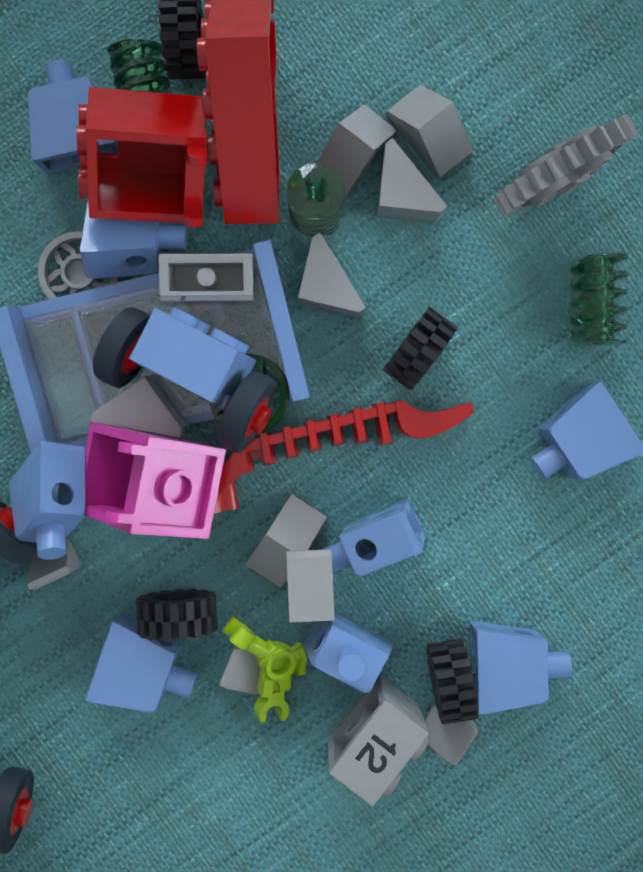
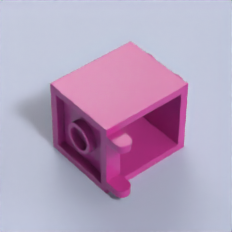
[85,422,226,539]

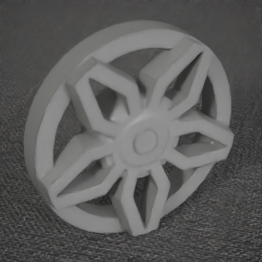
[38,231,120,300]

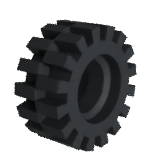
[159,0,206,80]
[383,306,458,391]
[136,589,217,641]
[426,638,479,725]

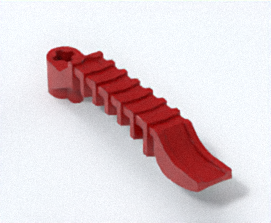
[214,400,474,513]

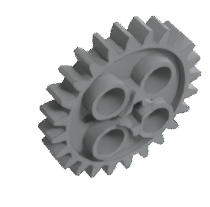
[493,114,638,218]

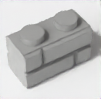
[159,253,255,303]

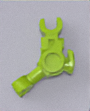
[222,616,307,723]

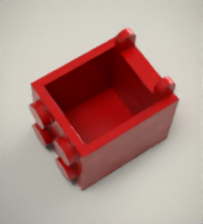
[76,87,207,228]

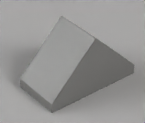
[386,85,473,180]
[312,104,398,199]
[376,138,448,223]
[298,232,366,318]
[91,375,186,438]
[245,494,327,588]
[286,549,335,623]

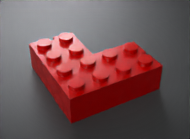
[197,0,280,224]

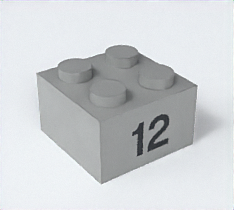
[328,674,429,807]

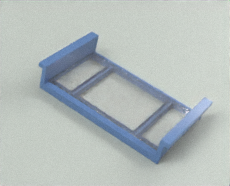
[0,240,310,452]

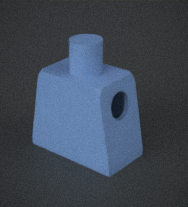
[28,59,118,174]
[80,203,187,279]
[530,381,643,480]
[9,440,85,560]
[323,498,425,576]
[303,612,394,694]
[85,613,198,712]
[469,621,572,714]

